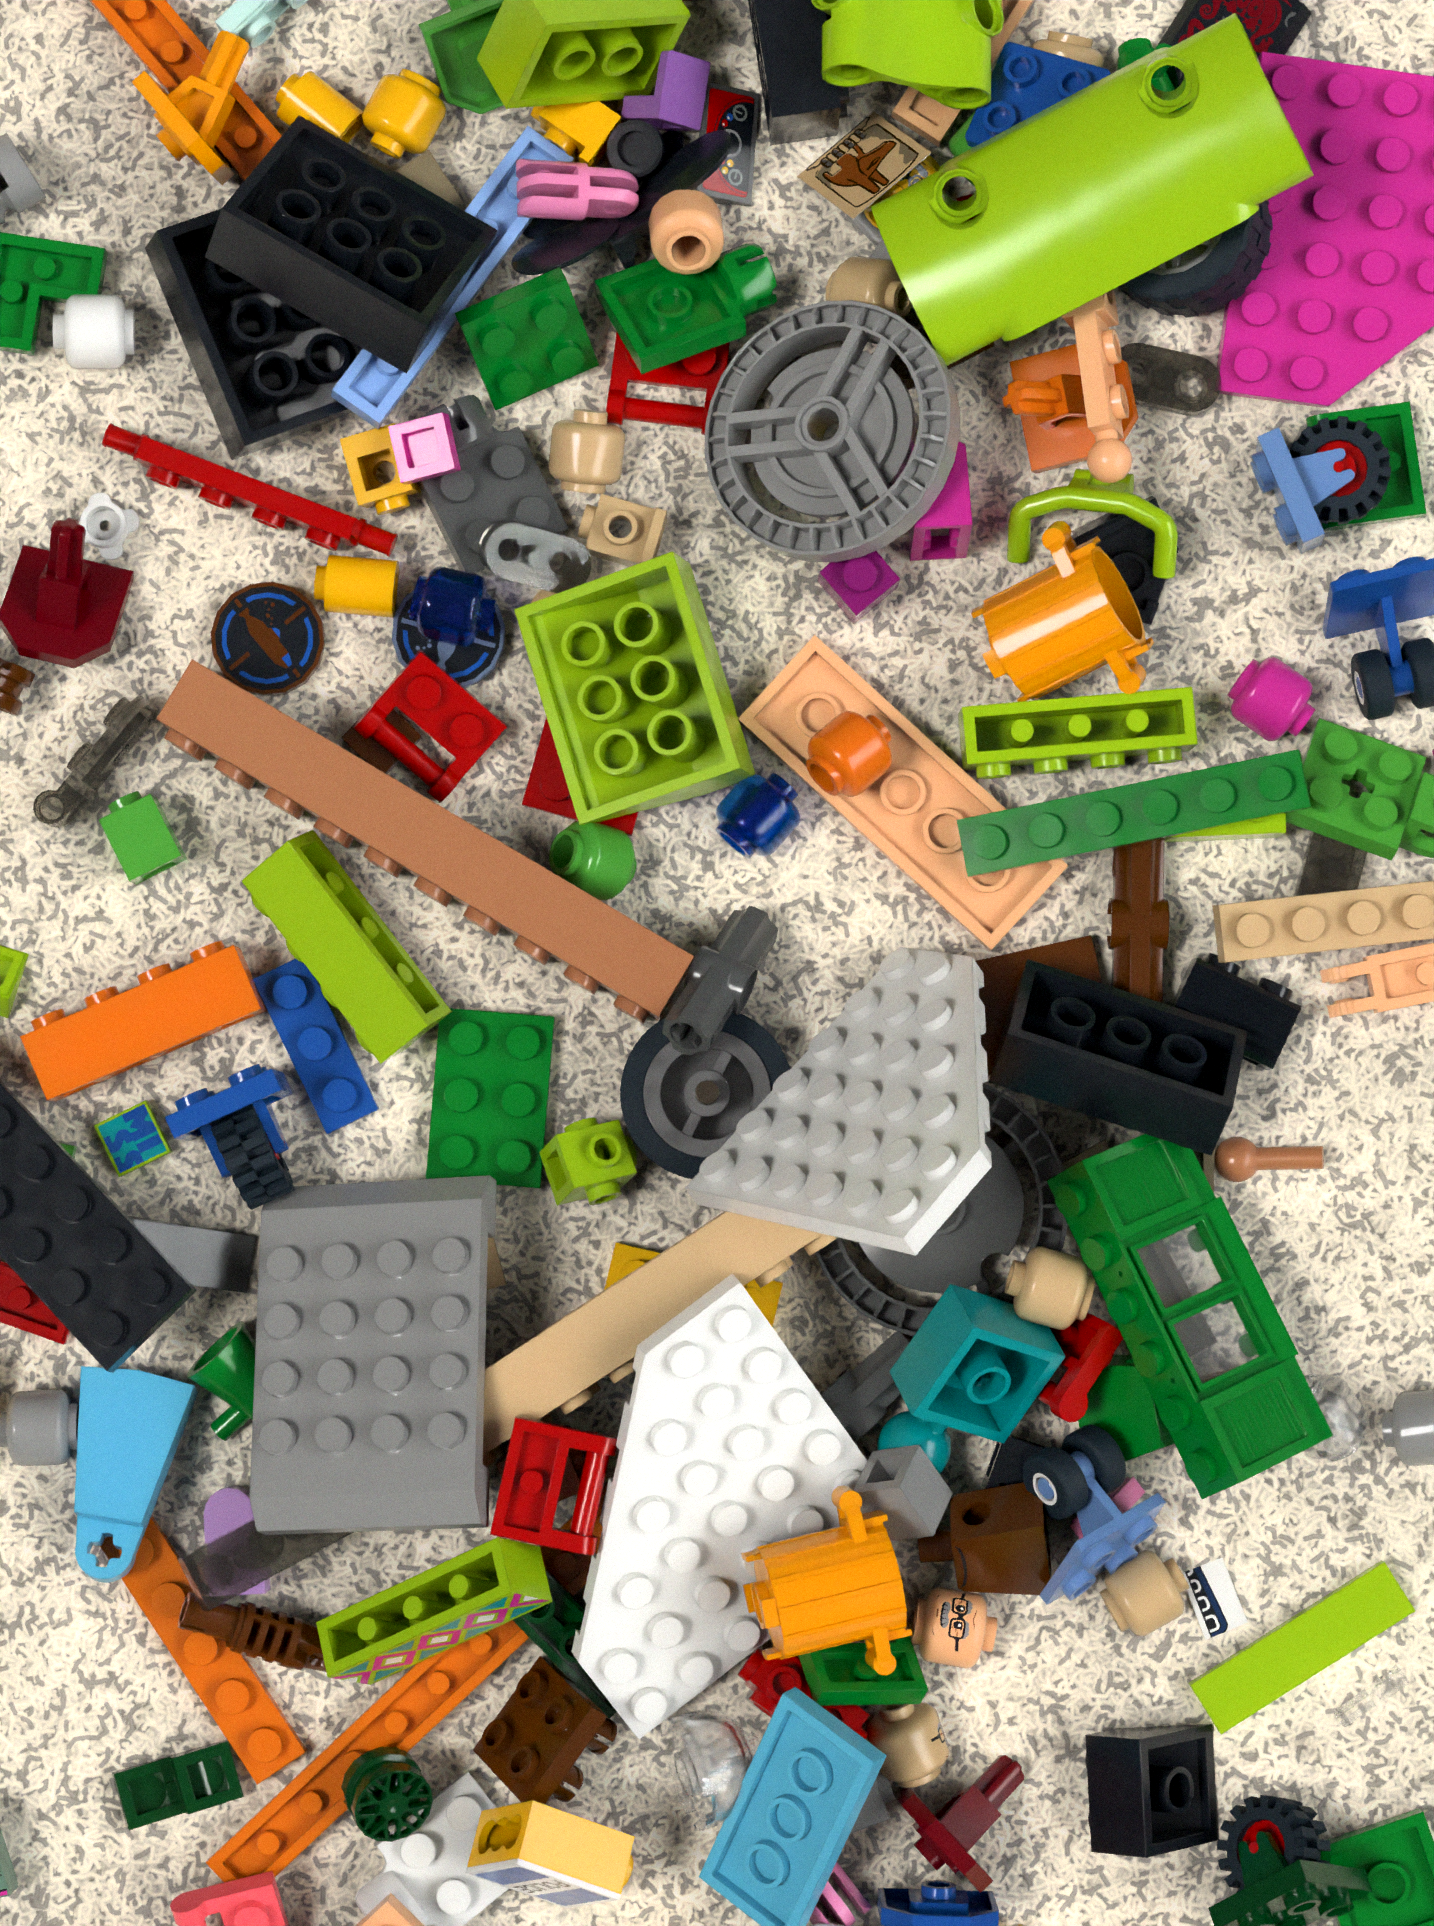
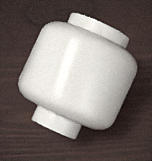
[53,294,135,369]

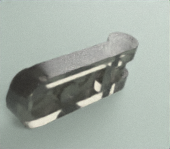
[33,696,159,829]

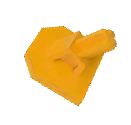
[132,31,249,185]

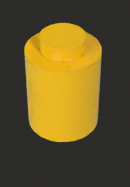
[275,71,363,143]
[314,555,399,618]

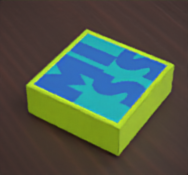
[94,1100,173,1177]

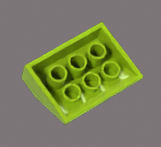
[514,551,756,826]

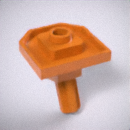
[1002,344,1139,474]

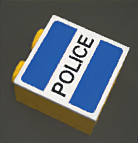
[466,1800,635,1908]

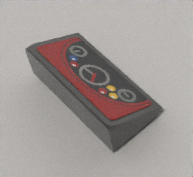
[695,83,759,206]

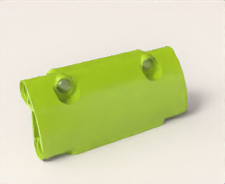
[871,13,1314,366]

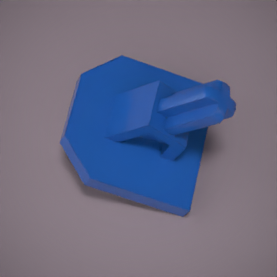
[877,1880,999,1926]

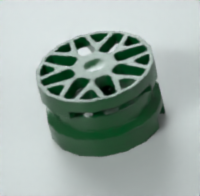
[341,1747,433,1842]

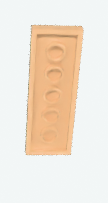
[738,635,1068,951]

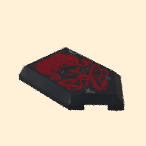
[1156,0,1311,107]

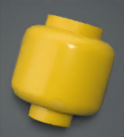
[362,69,446,159]

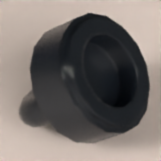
[607,120,665,177]

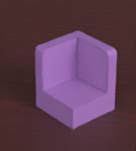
[621,50,711,131]

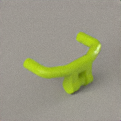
[1007,468,1178,579]

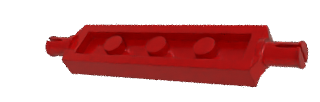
[102,423,398,557]

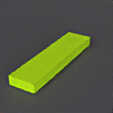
[1188,1560,1415,1734]

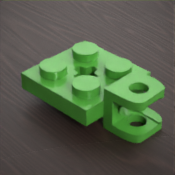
[1286,718,1434,861]

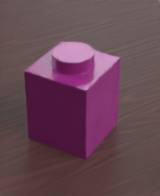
[817,551,900,624]

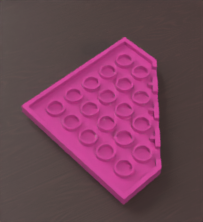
[1213,52,1434,408]

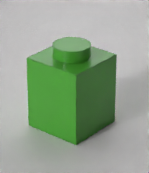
[99,791,187,885]

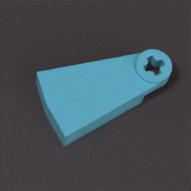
[74,1366,198,1583]

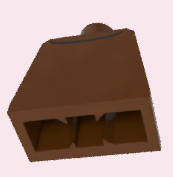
[918,1482,1052,1595]

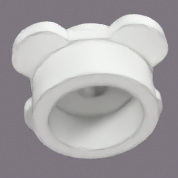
[79,493,140,560]

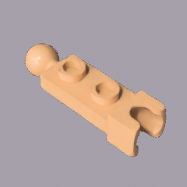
[1062,289,1132,483]

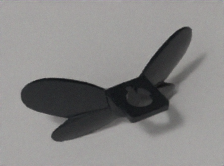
[511,130,733,275]

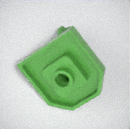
[418,0,503,114]

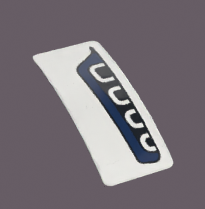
[1182,1558,1248,1640]

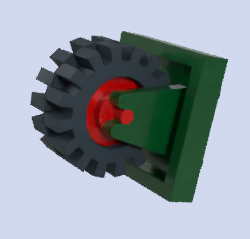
[1208,1795,1372,1926]

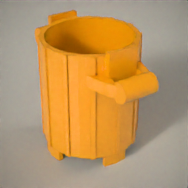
[971,521,1154,702]
[741,1485,912,1675]

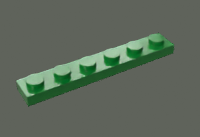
[957,749,1311,877]

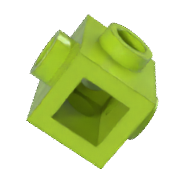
[539,1117,637,1206]

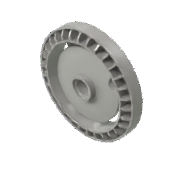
[704,300,960,562]

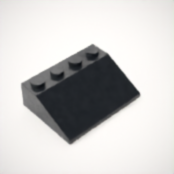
[205,115,498,374]
[145,209,363,460]

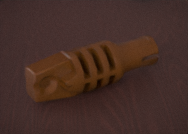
[178,1592,326,1672]

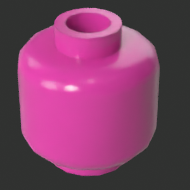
[1227,657,1315,741]

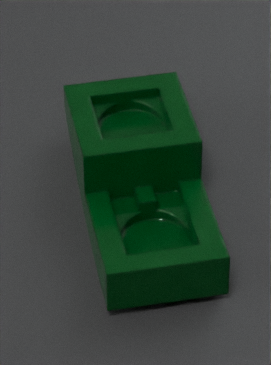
[112,1740,244,1830]

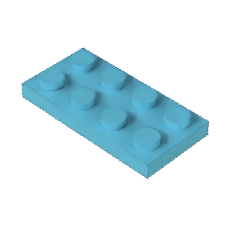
[699,1687,887,1926]

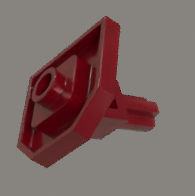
[0,517,134,669]
[894,1755,1024,1893]

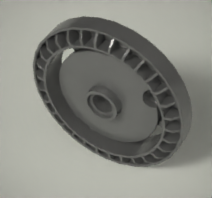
[815,1084,1068,1336]

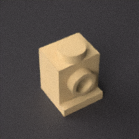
[578,494,667,567]

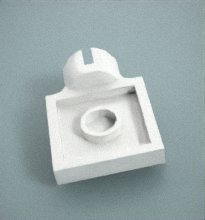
[355,1771,509,1926]

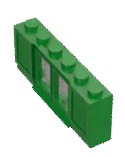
[1047,1134,1334,1499]

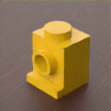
[531,101,622,167]
[340,423,421,515]

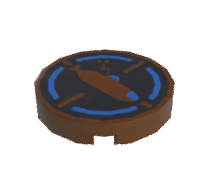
[211,582,325,696]

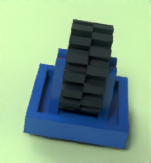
[165,1064,295,1210]

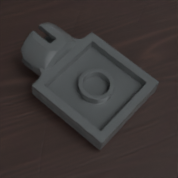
[417,395,568,579]

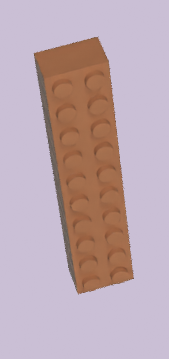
[156,659,694,1024]

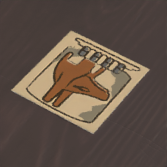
[797,111,931,219]

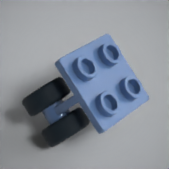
[1023,1425,1166,1605]

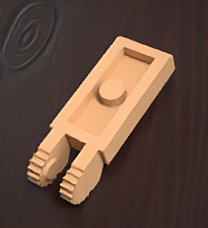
[1320,943,1434,1018]

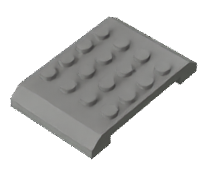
[249,1175,497,1535]

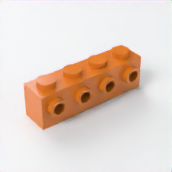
[20,940,267,1101]

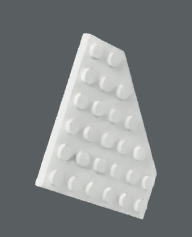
[685,947,992,1256]
[571,1274,898,1739]

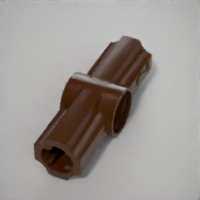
[1107,838,1169,1003]

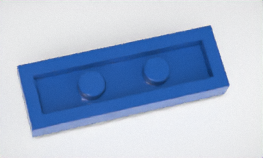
[253,959,379,1134]

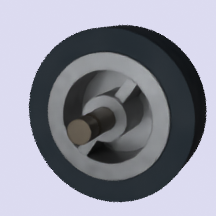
[620,1013,790,1179]

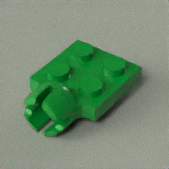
[595,243,777,374]

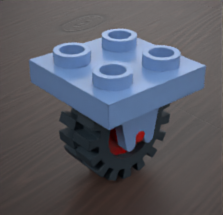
[1250,416,1391,554]

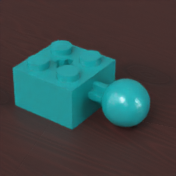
[877,1284,1066,1474]

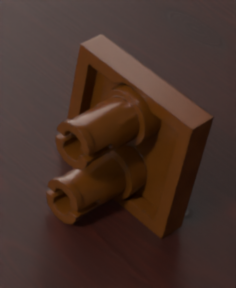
[473,1656,617,1804]

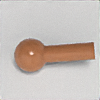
[1214,1137,1324,1182]

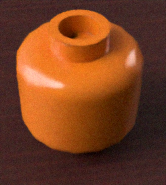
[806,711,892,797]

